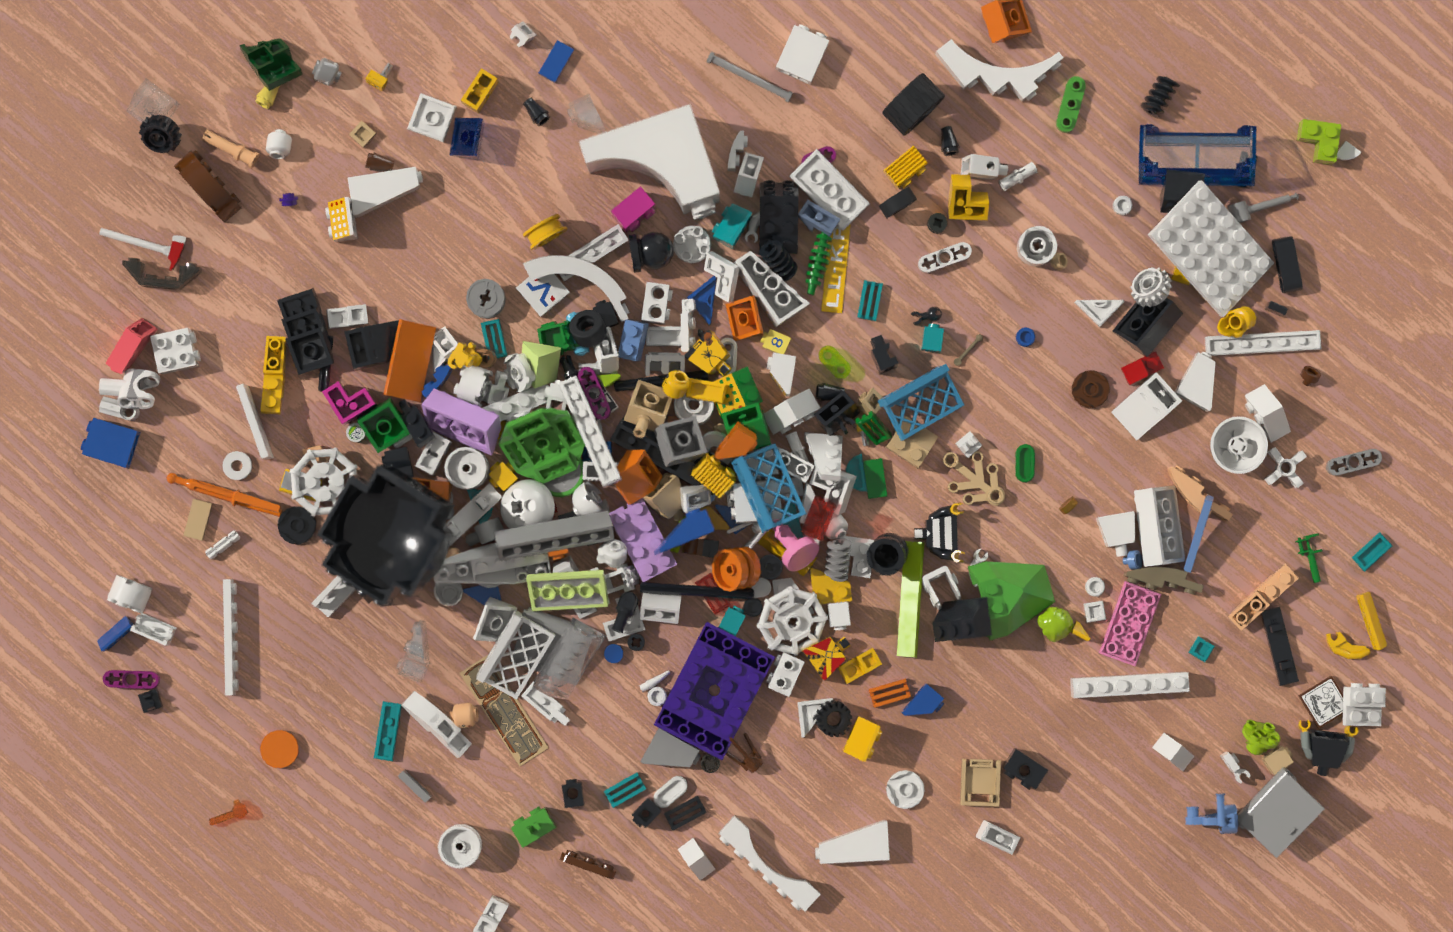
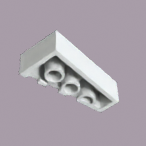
[734,251,810,328]

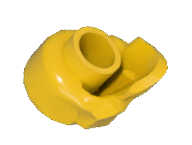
[1217,306,1256,338]

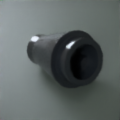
[523,97,550,126]
[941,126,960,156]
[816,382,845,401]

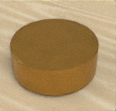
[1059,496,1078,514]

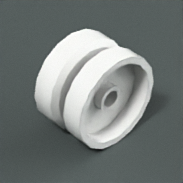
[444,447,490,490]
[438,824,482,868]

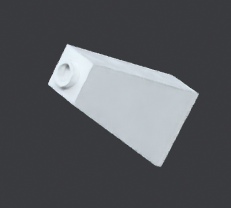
[348,167,423,218]
[815,820,890,864]

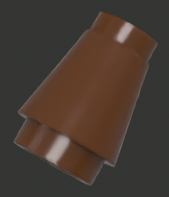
[365,152,394,171]

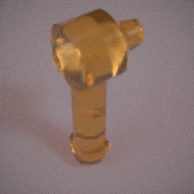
[209,799,248,826]

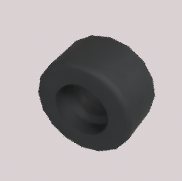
[569,310,607,348]

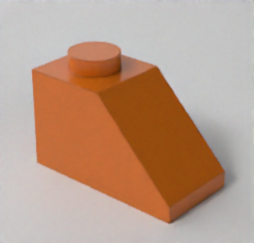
[715,422,757,459]

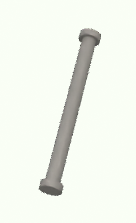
[706,51,793,102]

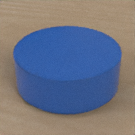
[1016,327,1035,347]
[604,644,623,663]

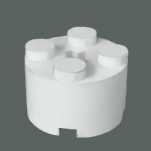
[1017,226,1057,267]
[453,365,493,407]
[107,575,153,614]

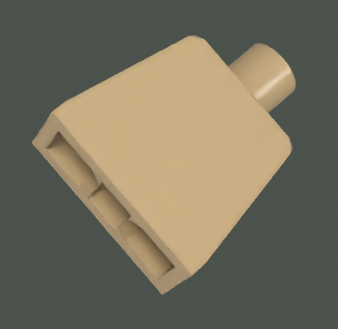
[643,472,685,521]

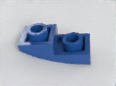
[421,364,453,398]

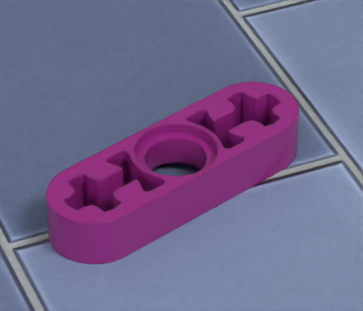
[578,367,611,420]
[103,670,160,689]

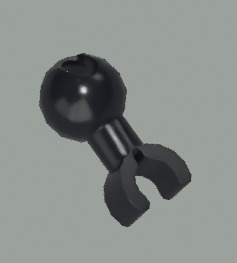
[911,306,942,325]

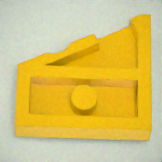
[810,568,852,604]

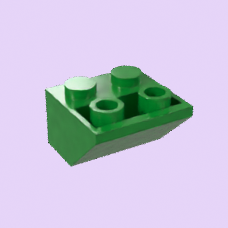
[722,402,772,452]

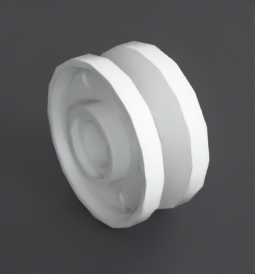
[674,393,714,425]

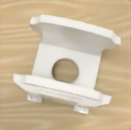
[922,566,961,610]

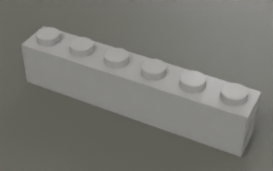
[494,511,614,561]

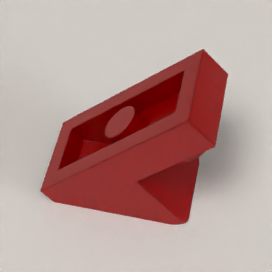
[1121,351,1164,385]

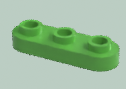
[1056,76,1086,133]

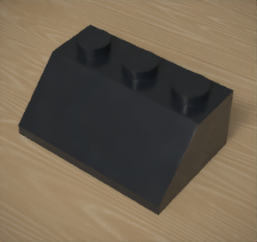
[1112,298,1183,357]
[932,597,992,642]

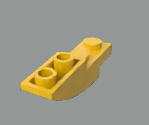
[260,336,286,415]

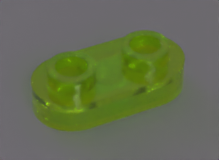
[818,346,851,379]

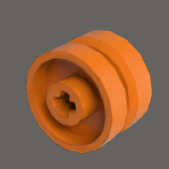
[712,546,761,591]

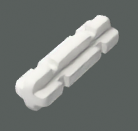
[205,530,240,559]

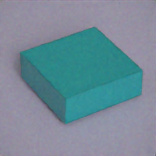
[1188,636,1215,663]

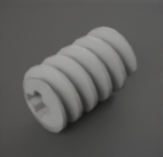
[824,538,851,582]

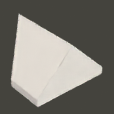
[432,326,458,373]

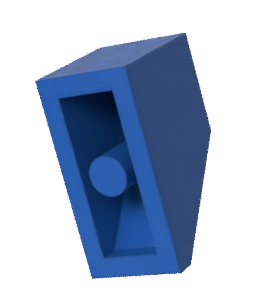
[901,683,944,716]

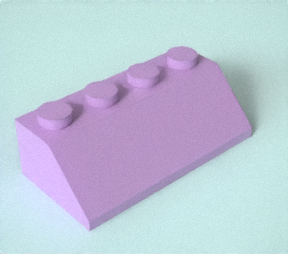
[422,389,501,455]

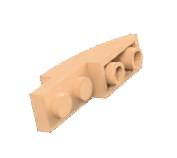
[1168,466,1233,521]
[1228,563,1299,631]

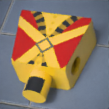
[803,637,851,680]

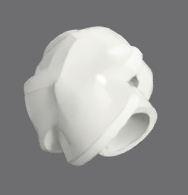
[597,539,627,568]

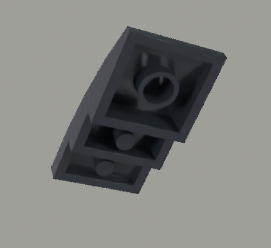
[277,288,334,375]

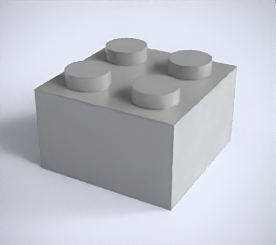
[654,416,707,467]

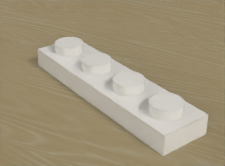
[559,224,628,281]

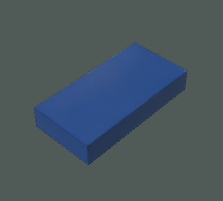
[539,40,574,83]

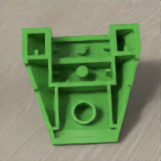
[968,561,1055,641]

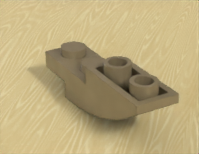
[1123,567,1204,595]

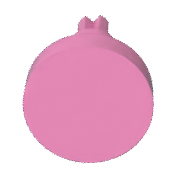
[772,521,819,571]

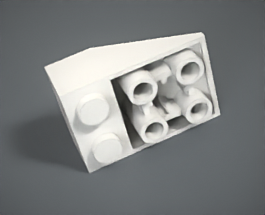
[1111,372,1182,440]

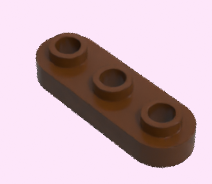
[559,850,616,879]

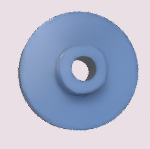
[1123,550,1142,570]

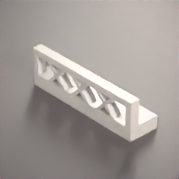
[311,576,356,618]

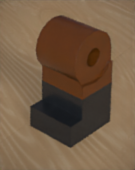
[682,539,719,558]

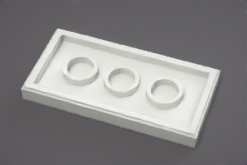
[789,149,870,231]
[236,384,274,460]

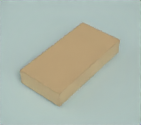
[183,499,213,541]

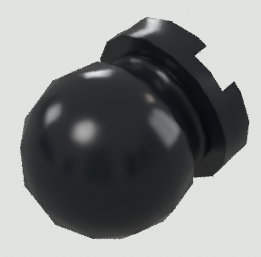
[629,232,674,273]
[867,533,909,576]

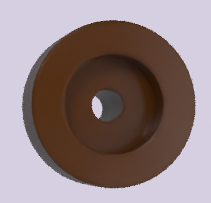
[1300,366,1321,386]

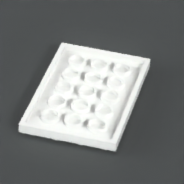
[1148,181,1274,317]

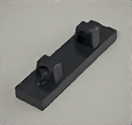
[1261,607,1299,686]

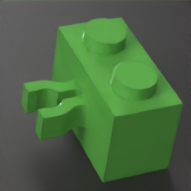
[511,806,557,848]

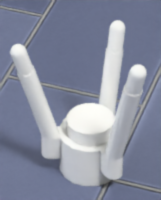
[727,522,766,549]

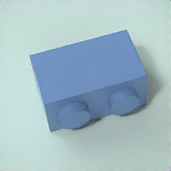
[618,319,649,361]

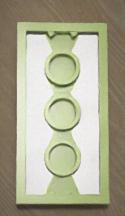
[526,570,609,611]

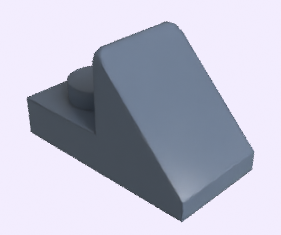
[798,200,840,237]

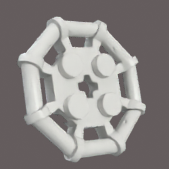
[289,447,358,517]
[757,586,828,656]

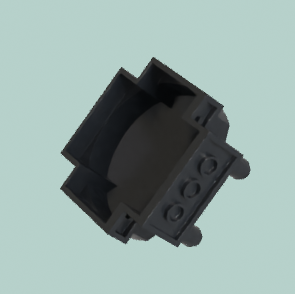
[317,465,455,607]

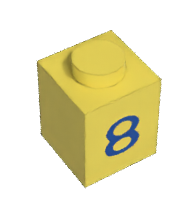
[760,329,791,354]

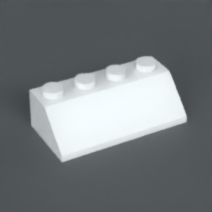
[1134,485,1186,567]

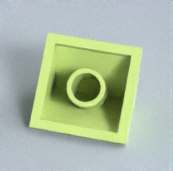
[522,341,561,388]

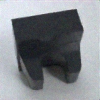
[138,689,163,713]

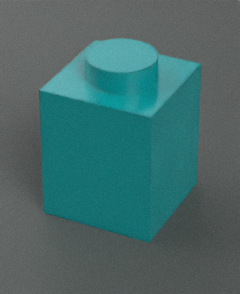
[921,324,944,353]
[718,605,746,636]

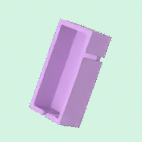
[609,498,678,582]

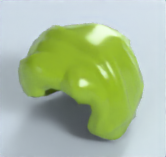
[1038,607,1073,642]

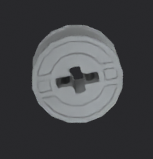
[466,279,506,319]

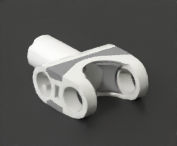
[99,369,160,409]

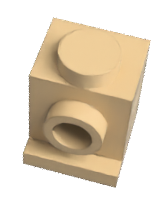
[856,388,883,416]

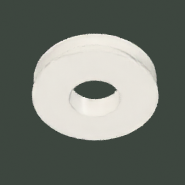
[222,451,252,480]

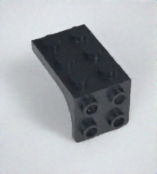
[759,180,799,254]

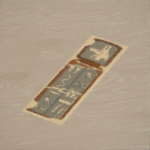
[460,655,548,767]

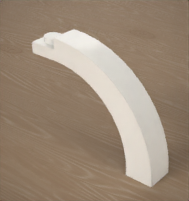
[523,255,630,322]

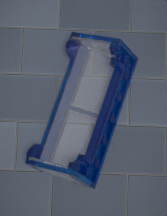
[1139,124,1257,186]

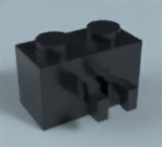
[814,391,860,436]

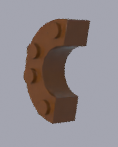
[174,150,242,223]

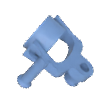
[1185,793,1238,834]

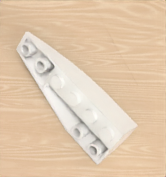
[434,543,551,584]

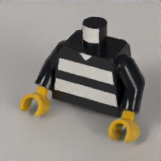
[914,503,965,563]

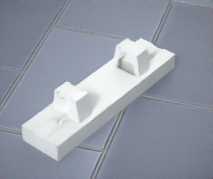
[444,483,502,547]

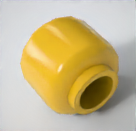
[662,370,690,399]

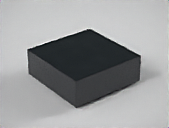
[1265,301,1288,317]

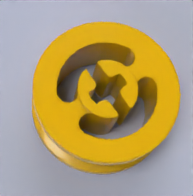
[523,214,568,250]

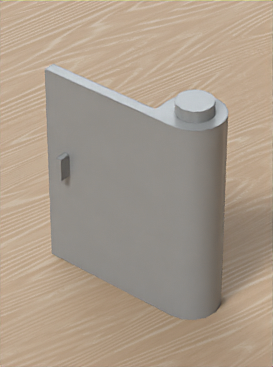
[510,607,594,684]
[1238,767,1325,858]

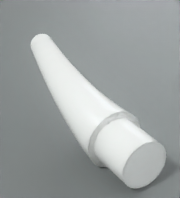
[640,670,670,692]

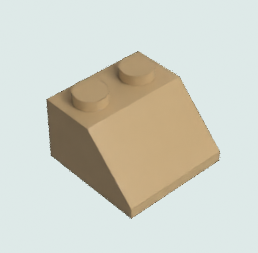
[885,416,938,469]

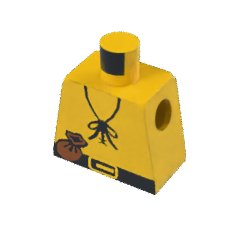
[684,330,732,377]

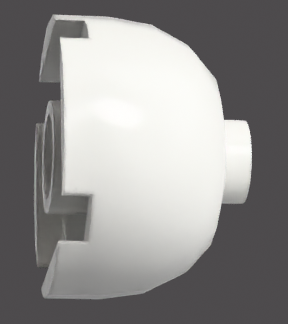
[572,481,609,516]

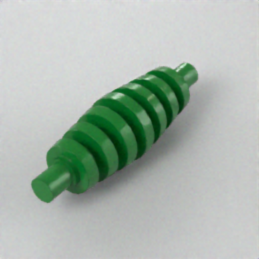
[806,232,832,296]

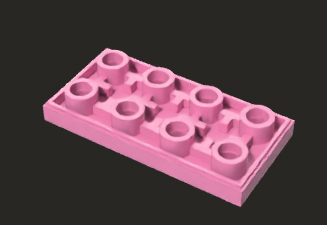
[1099,581,1161,666]

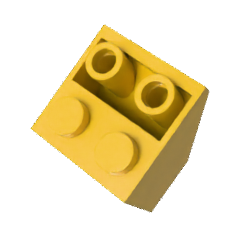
[843,716,882,762]

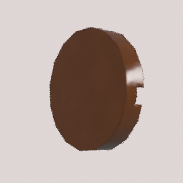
[1071,370,1110,408]

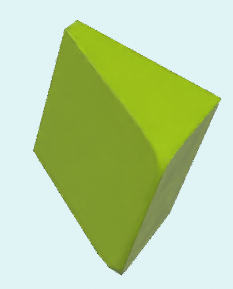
[597,374,621,388]

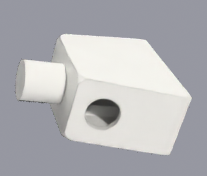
[961,154,1008,180]
[1096,511,1135,557]

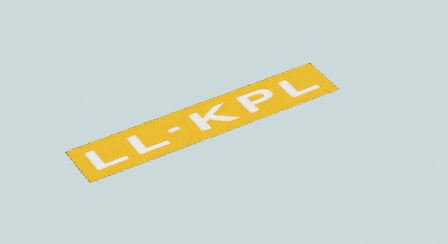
[821,223,851,313]

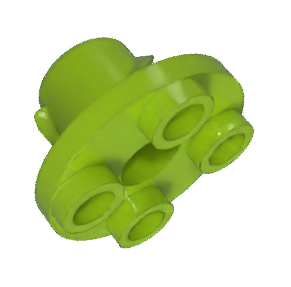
[1242,719,1280,755]

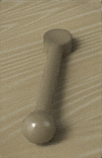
[954,334,983,366]

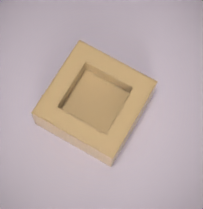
[349,120,376,148]

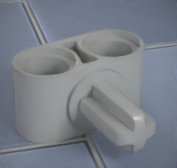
[466,517,504,546]

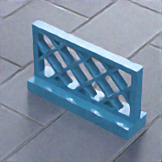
[877,364,964,441]
[731,444,806,533]

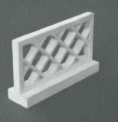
[476,610,555,700]

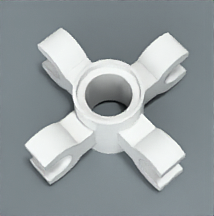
[1264,447,1307,488]

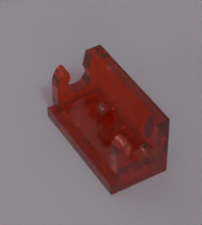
[801,495,836,541]

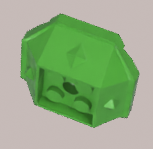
[499,408,585,484]

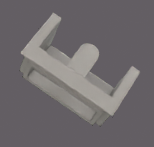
[645,352,685,376]

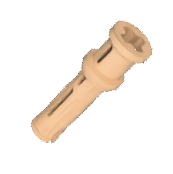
[202,130,260,169]

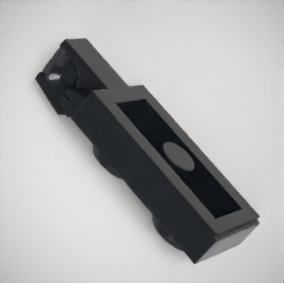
[398,399,435,448]

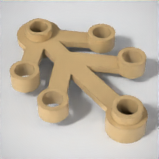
[943,451,1005,506]

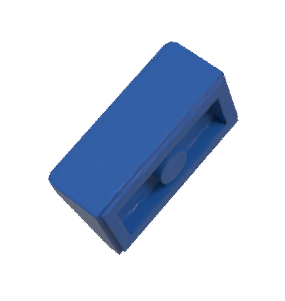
[97,616,134,651]

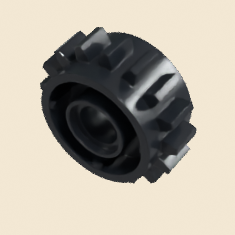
[139,115,182,153]

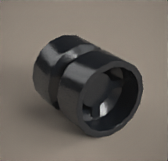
[759,555,783,580]

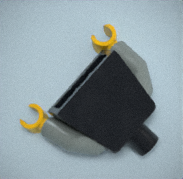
[1298,720,1359,776]

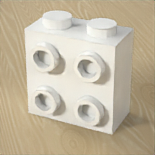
[150,328,201,375]

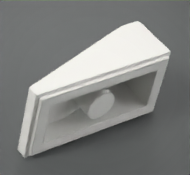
[976,820,1020,855]

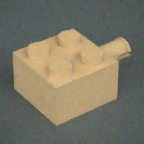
[624,379,672,438]

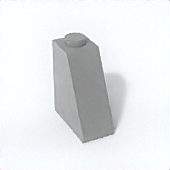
[640,728,701,767]

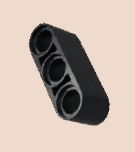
[1272,236,1303,294]

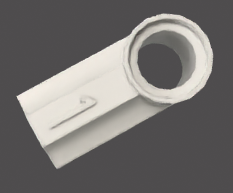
[99,396,140,421]

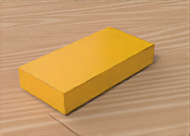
[685,378,727,404]

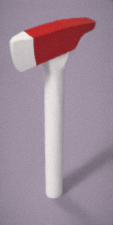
[99,228,186,271]

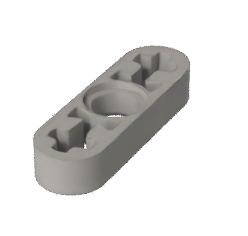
[1326,449,1382,476]

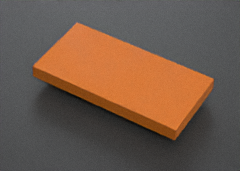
[383,319,436,402]

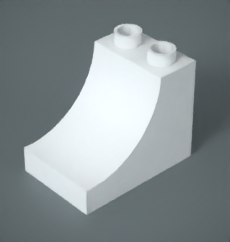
[579,104,720,220]

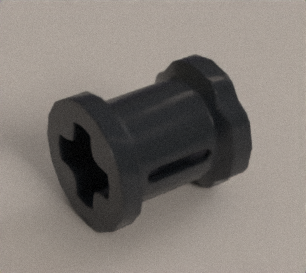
[628,634,645,651]

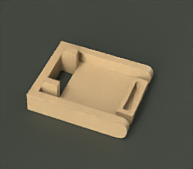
[960,759,1001,807]

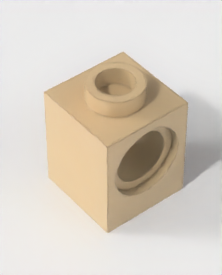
[1261,745,1293,775]

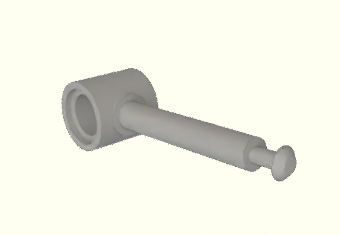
[1227,192,1299,223]

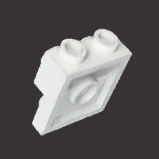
[1343,683,1386,726]

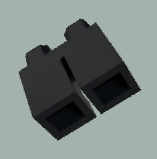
[870,335,898,375]

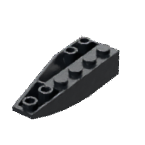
[610,414,714,496]

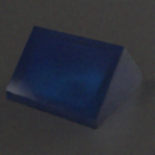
[449,118,485,160]

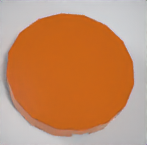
[260,730,299,768]

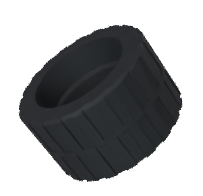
[882,73,945,136]

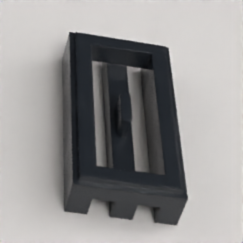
[664,795,707,830]

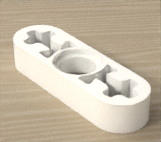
[918,242,972,273]

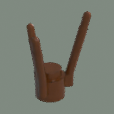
[725,733,763,773]

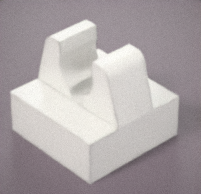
[510,21,536,47]
[955,431,982,458]

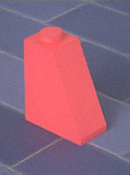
[105,318,157,374]

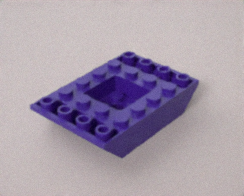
[654,622,775,760]

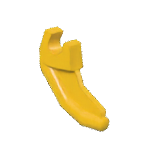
[1326,632,1370,659]

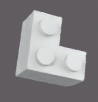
[1245,384,1291,443]
[764,389,820,435]
[809,467,857,515]

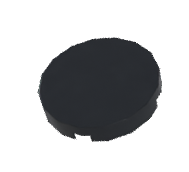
[278,506,316,544]

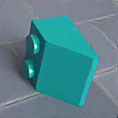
[711,203,752,250]

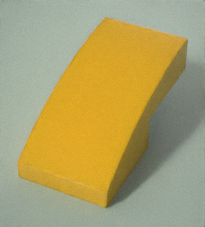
[838,648,882,684]

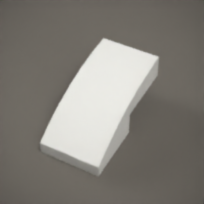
[326,304,368,329]
[473,895,509,932]

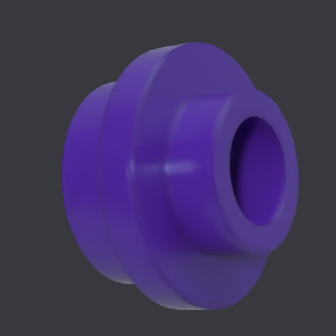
[279,193,299,206]

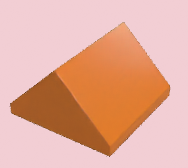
[725,295,763,341]

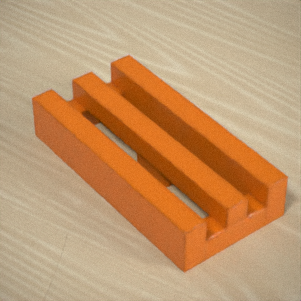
[869,678,911,708]

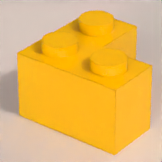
[948,174,989,220]

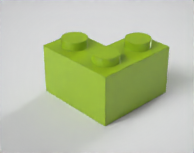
[1297,119,1341,165]

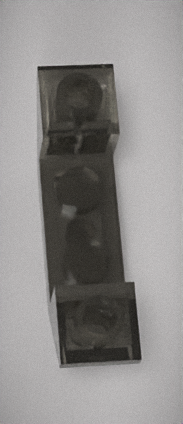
[122,258,202,290]

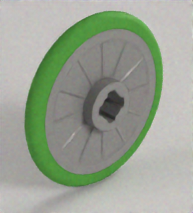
[544,458,584,497]

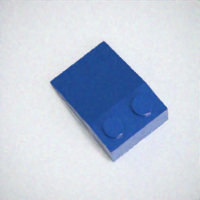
[654,508,714,555]

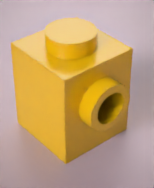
[488,461,519,492]

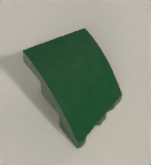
[240,38,303,91]

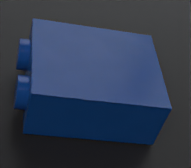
[81,418,141,469]

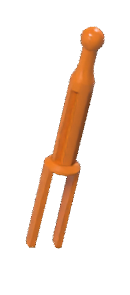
[166,473,282,517]

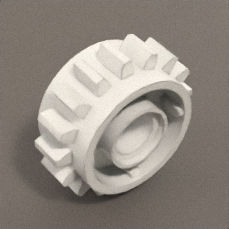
[1130,267,1172,307]

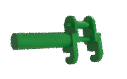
[1295,533,1323,583]

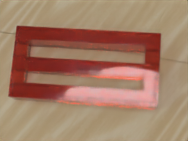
[695,573,731,615]

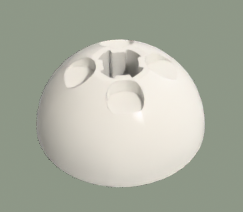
[1210,417,1268,474]
[500,479,555,529]

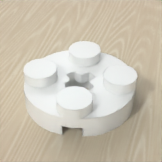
[504,353,536,392]

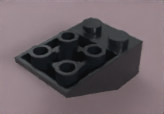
[344,319,403,370]

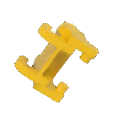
[448,342,483,369]

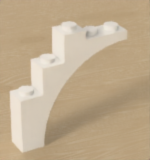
[935,39,1064,102]

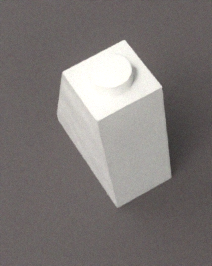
[1175,351,1215,412]

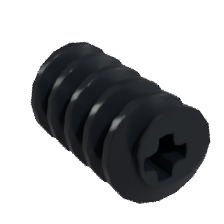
[1141,76,1180,119]
[759,240,798,282]

